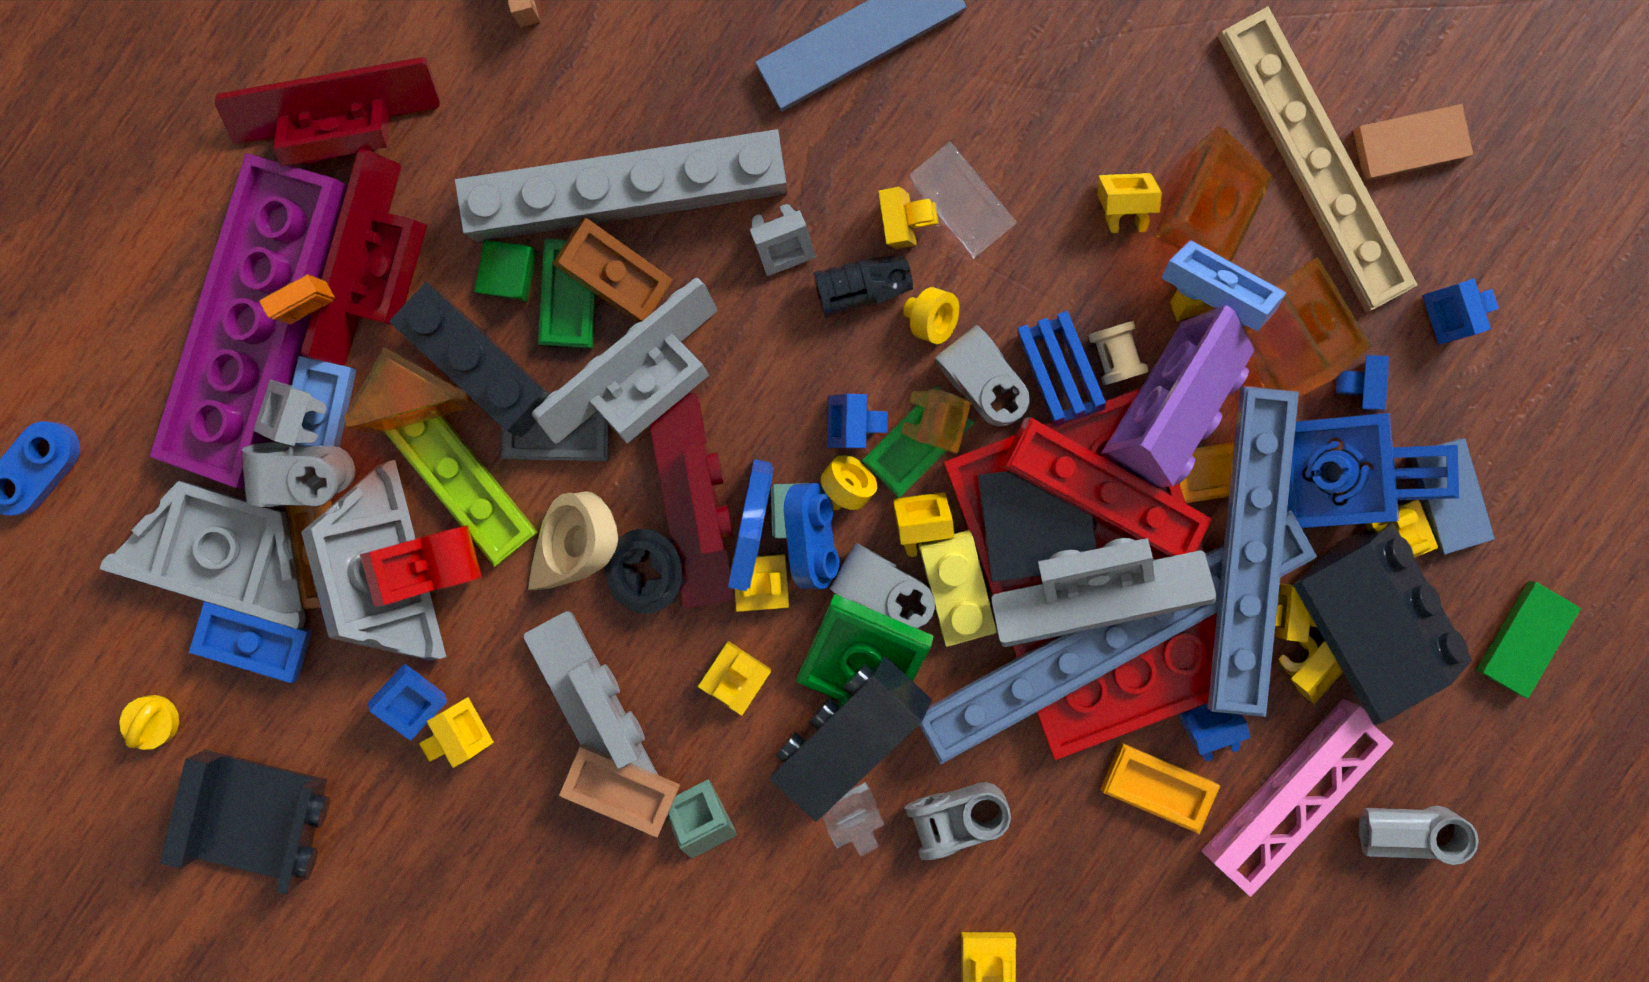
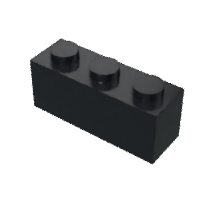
[389,282,551,438]
[769,656,932,822]

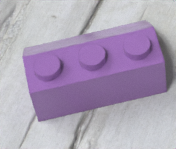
[1101,305,1255,488]

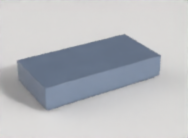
[1409,438,1495,554]

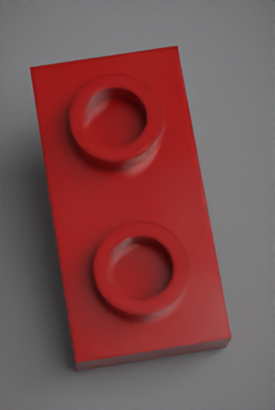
[360,525,482,607]

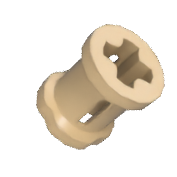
[1088,321,1149,385]

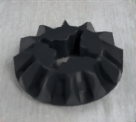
[605,529,687,614]

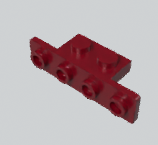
[215,57,440,167]
[301,149,427,366]
[650,393,735,609]

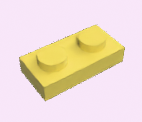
[918,530,997,647]

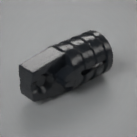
[813,255,913,319]

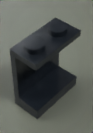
[160,750,330,894]

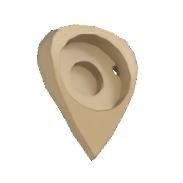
[528,491,618,590]

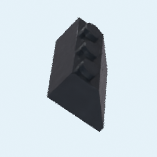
[1293,522,1472,725]

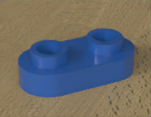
[0,421,80,515]
[784,483,839,589]

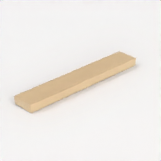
[1218,6,1418,312]

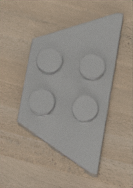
[301,460,446,661]
[100,481,306,629]

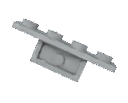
[532,278,717,444]
[992,538,1216,647]
[524,611,658,775]

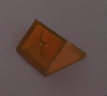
[1153,127,1273,263]
[344,347,479,434]

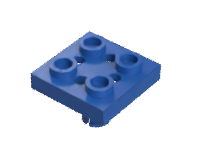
[1287,413,1399,528]

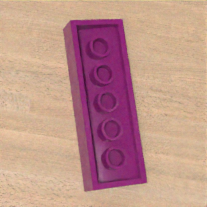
[149,153,348,489]

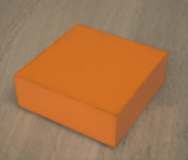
[259,274,335,325]

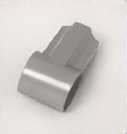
[1359,806,1479,865]

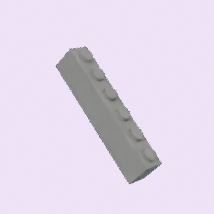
[455,129,787,242]

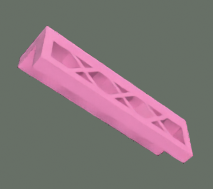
[1201,699,1394,897]

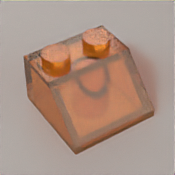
[1243,256,1372,397]

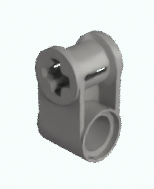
[934,325,1029,427]
[241,442,356,507]
[830,542,935,628]
[904,782,1011,860]

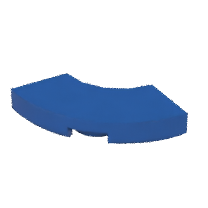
[728,459,774,591]

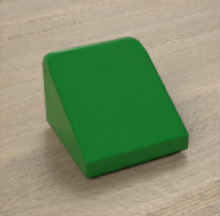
[474,240,537,303]

